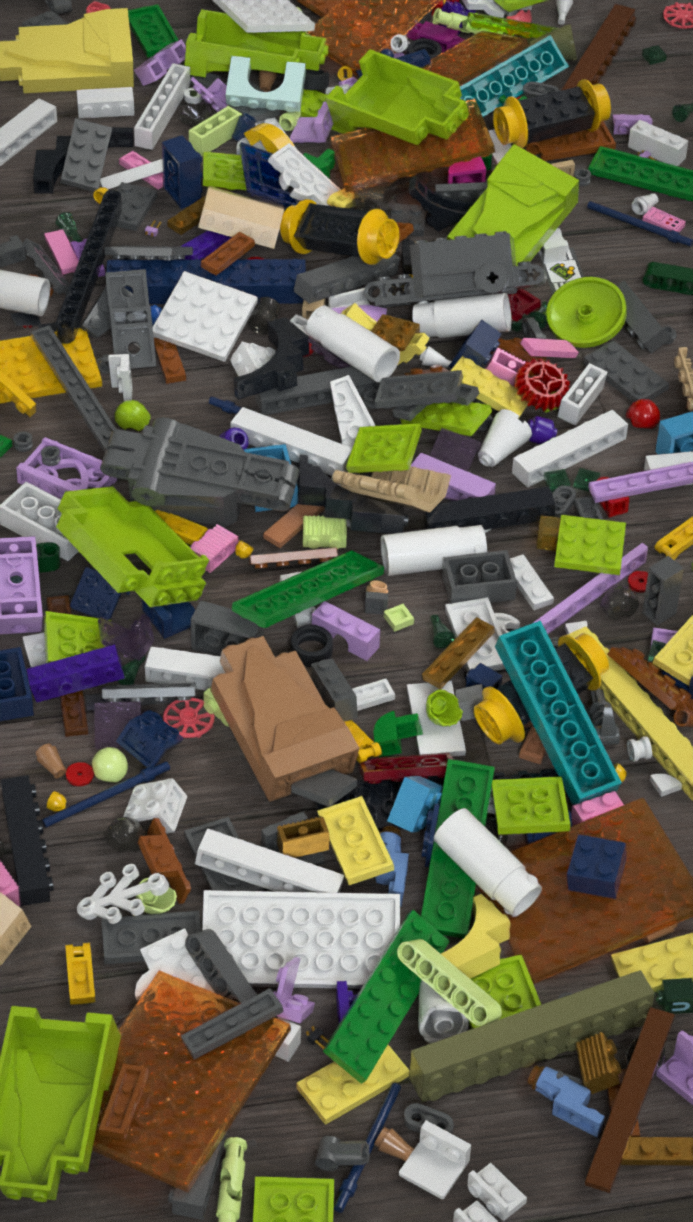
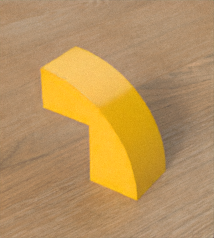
[244,123,295,156]

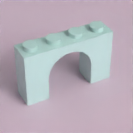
[225,56,306,112]

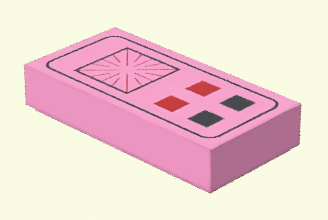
[642,207,686,232]

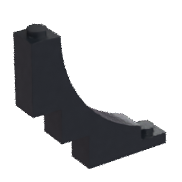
[298,455,408,534]

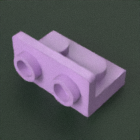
[612,114,652,135]

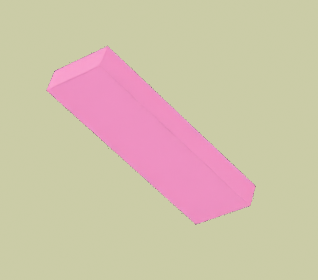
[119,151,163,190]
[44,229,79,275]
[520,338,579,358]

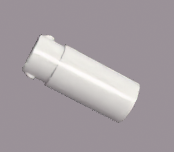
[0,270,50,316]
[413,293,511,338]
[306,305,400,382]
[381,525,487,576]
[434,808,542,917]

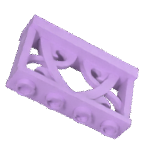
[16,437,117,500]

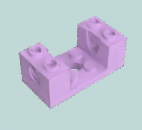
[0,536,43,634]

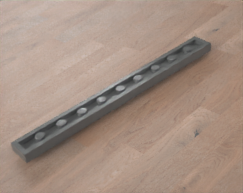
[31,325,117,453]

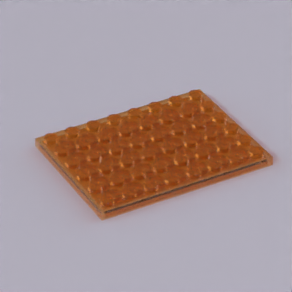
[330,99,495,192]
[477,797,693,984]
[92,970,291,1193]

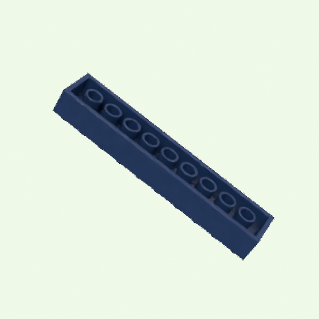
[107,259,306,304]

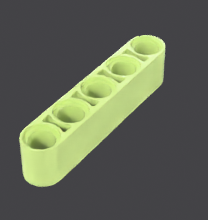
[397,939,502,1026]

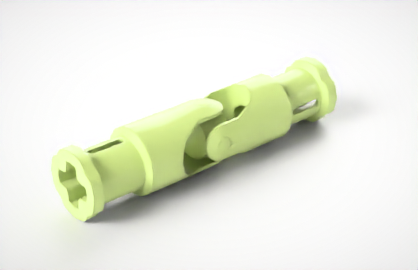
[433,8,504,42]
[216,1137,247,1222]

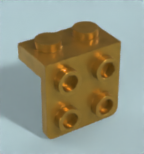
[371,314,420,351]

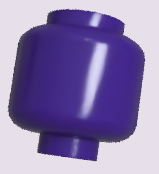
[527,416,557,445]
[219,427,249,450]

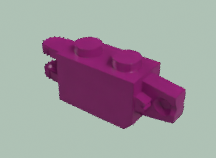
[406,21,469,56]

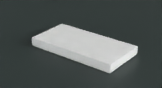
[407,681,466,757]

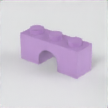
[134,39,186,86]
[312,601,380,661]

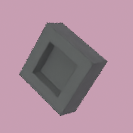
[365,592,388,614]

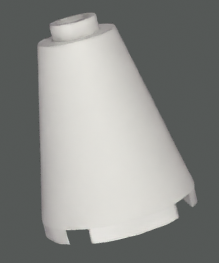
[478,409,532,467]
[418,980,469,1043]

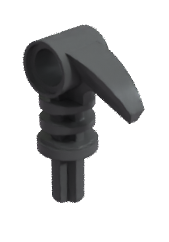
[589,688,620,746]

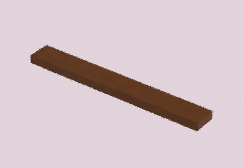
[46,595,88,737]
[585,1007,675,1193]

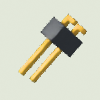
[306,1026,329,1050]

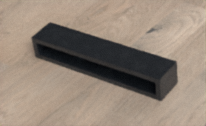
[424,486,555,530]
[0,775,54,906]

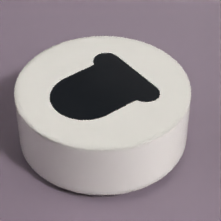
[184,88,203,104]

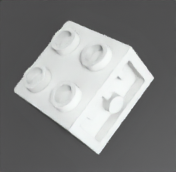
[122,778,187,834]
[399,1120,471,1199]

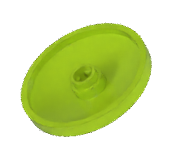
[546,277,627,348]

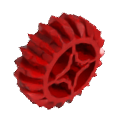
[514,358,570,412]

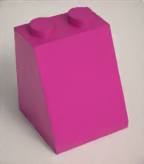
[448,141,486,184]

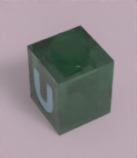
[657,978,693,1014]

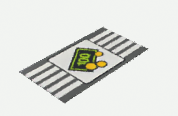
[540,248,584,294]

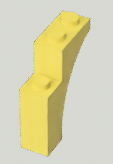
[341,303,430,365]
[441,894,511,985]

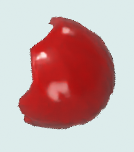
[626,399,660,429]

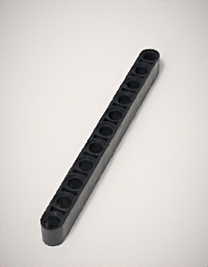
[56,190,122,344]

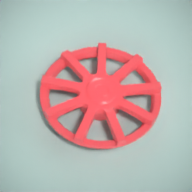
[663,2,693,29]
[163,698,215,738]

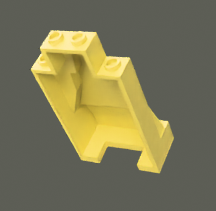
[0,8,134,93]

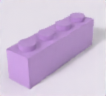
[411,453,496,501]

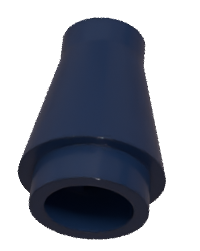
[232,113,256,142]

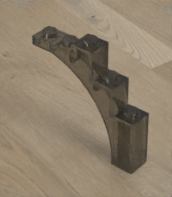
[352,158,432,219]

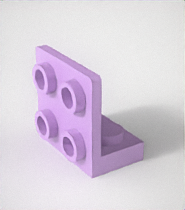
[190,77,228,112]
[290,102,333,143]
[274,957,315,1023]
[656,1030,693,1105]

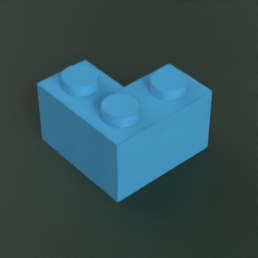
[387,776,443,833]

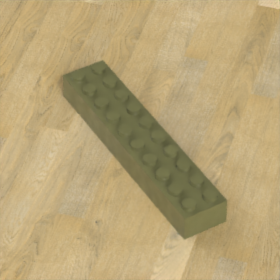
[409,970,655,1103]

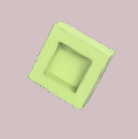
[384,604,414,632]

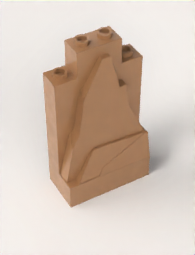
[210,636,360,802]

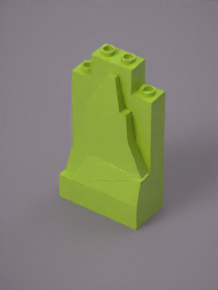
[185,9,329,78]
[325,49,469,145]
[447,144,579,266]
[0,1006,121,1202]

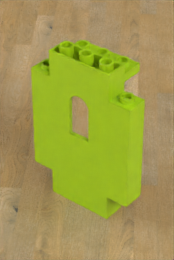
[56,486,209,607]

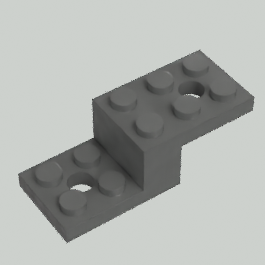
[105,269,156,369]

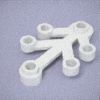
[77,864,169,924]

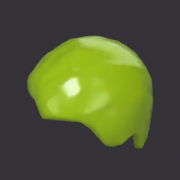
[115,400,151,431]
[425,689,463,727]

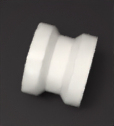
[627,736,652,762]

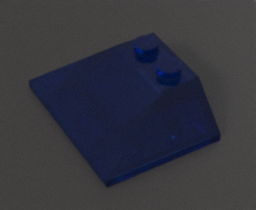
[239,142,299,212]

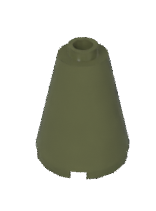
[527,24,577,61]

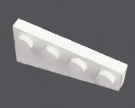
[330,375,375,448]

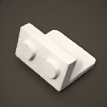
[230,342,276,376]

